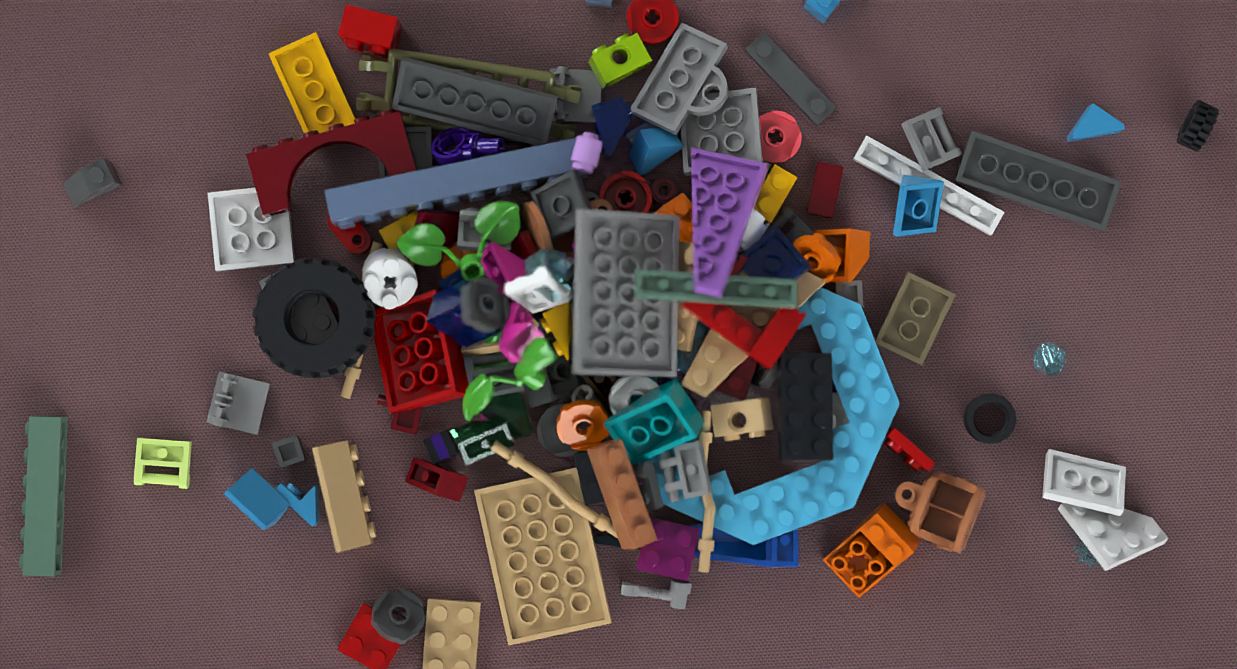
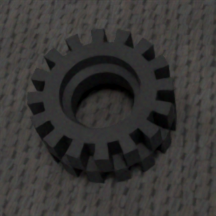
[1176,100,1219,152]

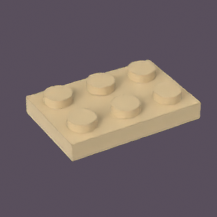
[422,598,481,669]

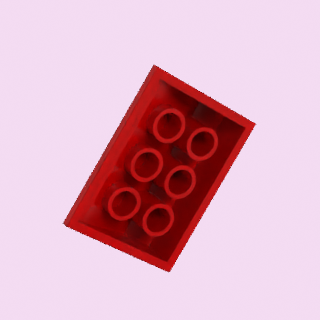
[374,290,469,413]

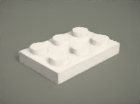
[1042,449,1126,516]

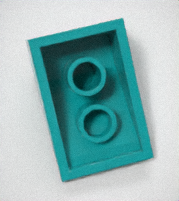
[603,379,704,465]

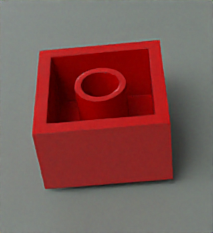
[338,5,403,58]

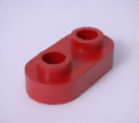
[327,215,372,254]

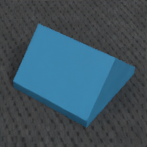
[893,175,944,236]
[224,468,290,530]

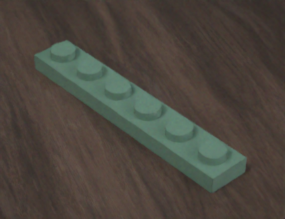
[634,269,797,309]

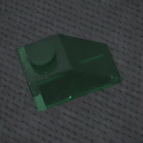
[479,392,532,440]
[450,421,514,466]

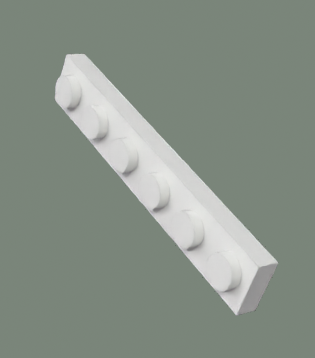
[853,136,1004,236]

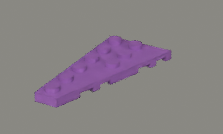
[691,147,767,298]

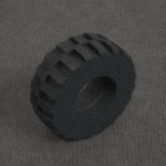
[252,258,376,378]

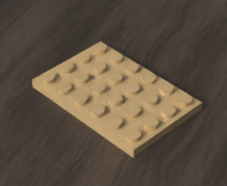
[474,467,612,646]

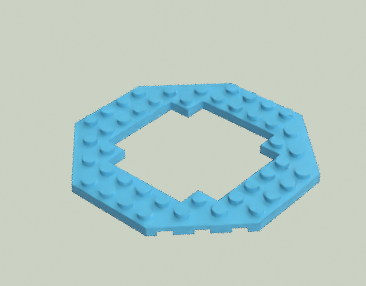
[629,266,900,545]

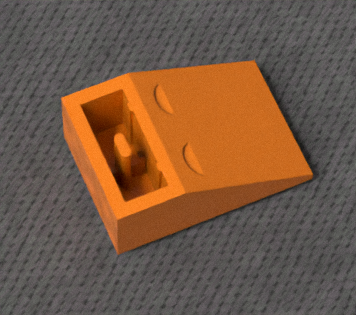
[823,502,921,598]

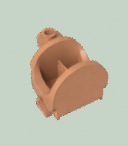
[520,199,613,271]
[895,472,986,554]

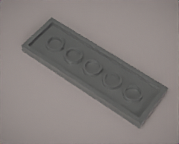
[392,57,558,146]
[954,131,1122,232]

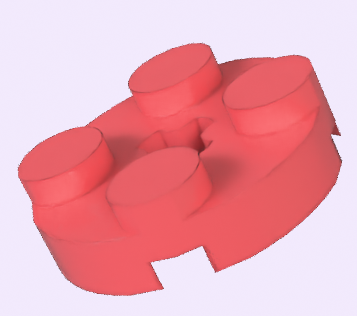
[759,111,802,164]

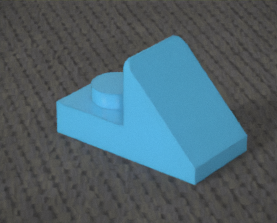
[275,482,320,527]

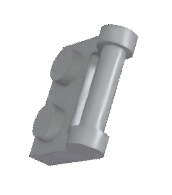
[901,107,962,171]

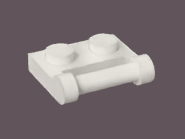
[505,267,574,313]

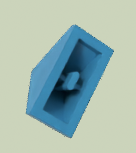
[1067,103,1125,142]
[629,128,684,176]

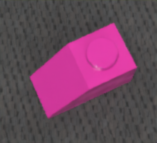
[481,242,533,301]

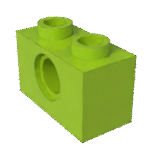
[588,33,652,89]

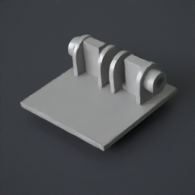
[550,66,601,123]
[206,371,270,435]

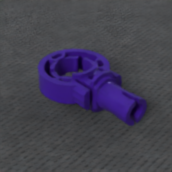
[431,127,505,166]

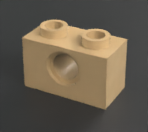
[710,398,773,441]

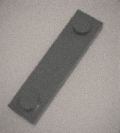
[745,32,836,127]

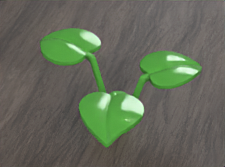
[397,201,520,309]
[463,305,557,422]

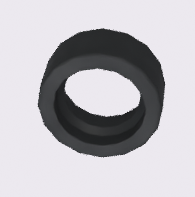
[963,394,1016,444]

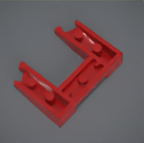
[680,255,806,369]

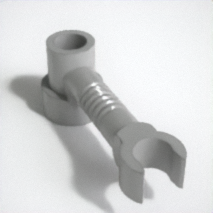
[620,579,692,609]

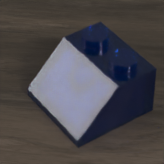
[590,97,633,162]

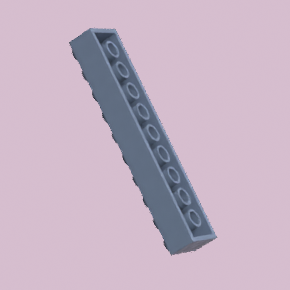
[324,138,589,230]

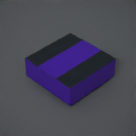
[423,429,458,464]

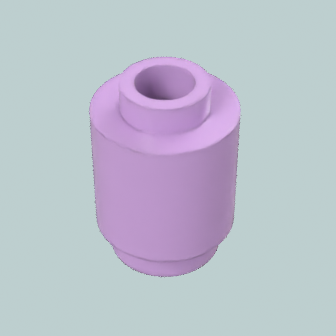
[571,132,603,174]

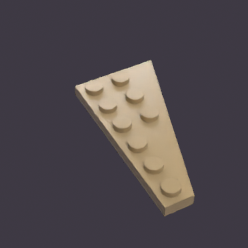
[682,247,826,398]

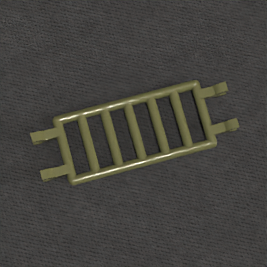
[356,48,582,145]

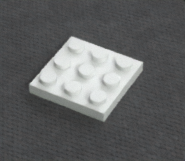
[208,188,295,272]

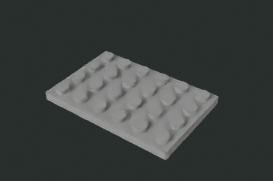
[573,209,679,377]

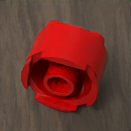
[599,171,652,213]

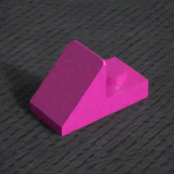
[498,302,544,363]

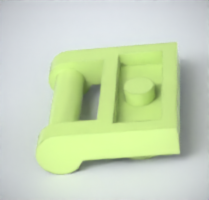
[134,438,192,489]

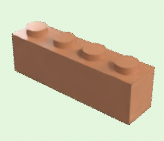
[586,439,657,550]

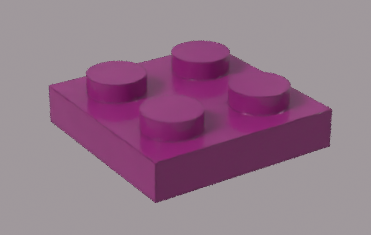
[636,518,700,581]

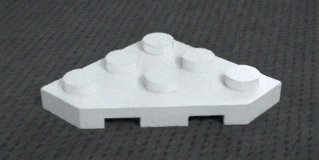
[1058,503,1168,571]

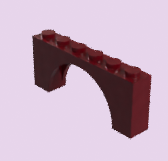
[246,109,418,217]

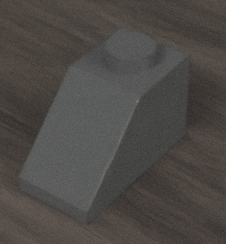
[63,158,122,208]

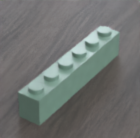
[19,416,68,577]

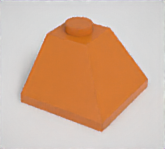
[809,229,870,282]

